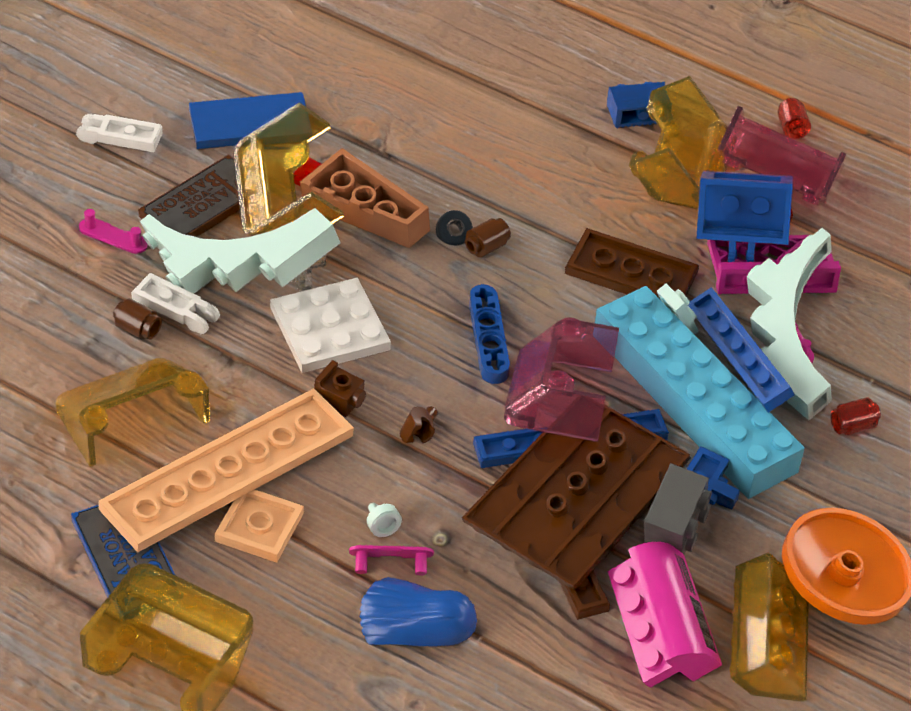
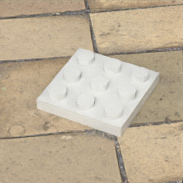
[270,277,391,373]

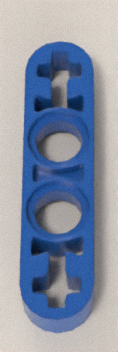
[469,284,510,384]

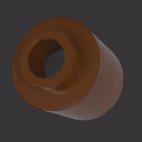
[465,218,511,258]
[113,298,162,340]

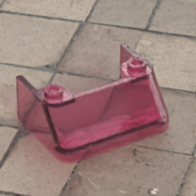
[718,106,847,206]
[504,317,619,442]

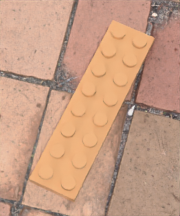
[99,388,354,552]

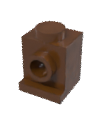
[314,360,366,417]

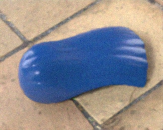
[360,577,477,646]

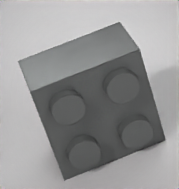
[644,463,712,554]

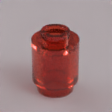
[777,98,811,139]
[830,397,881,435]

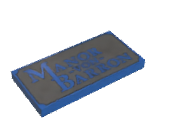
[71,505,184,622]

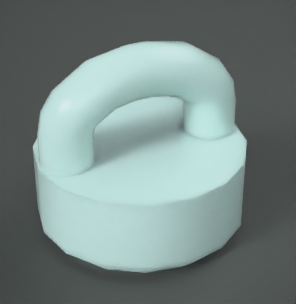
[367,503,402,537]

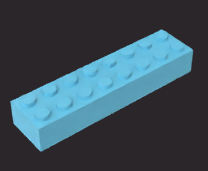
[593,286,805,499]

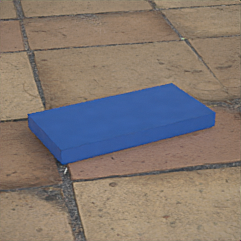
[189,92,312,149]

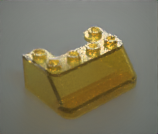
[629,76,733,210]
[79,563,253,711]

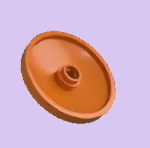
[782,508,911,625]

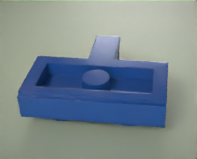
[687,447,740,510]

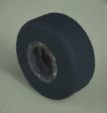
[436,210,473,246]

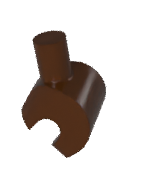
[400,406,438,444]

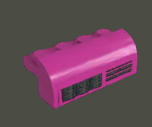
[607,542,722,688]

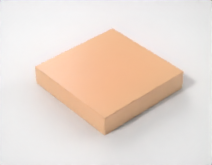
[215,490,304,563]

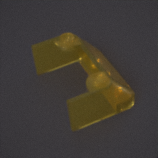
[234,102,344,236]

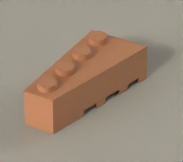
[300,148,430,248]

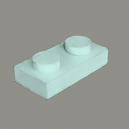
[657,283,699,335]

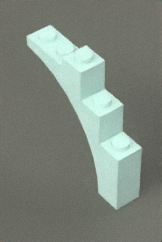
[140,208,340,293]
[747,228,832,420]

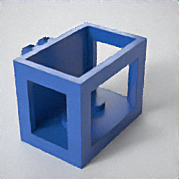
[696,171,793,262]

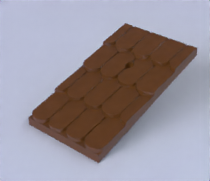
[462,392,691,590]

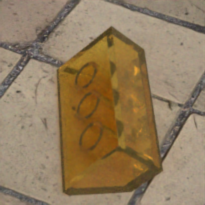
[730,552,809,702]

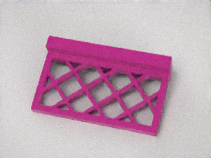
[707,235,841,294]

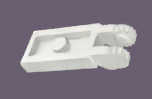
[76,114,163,152]
[131,273,220,335]

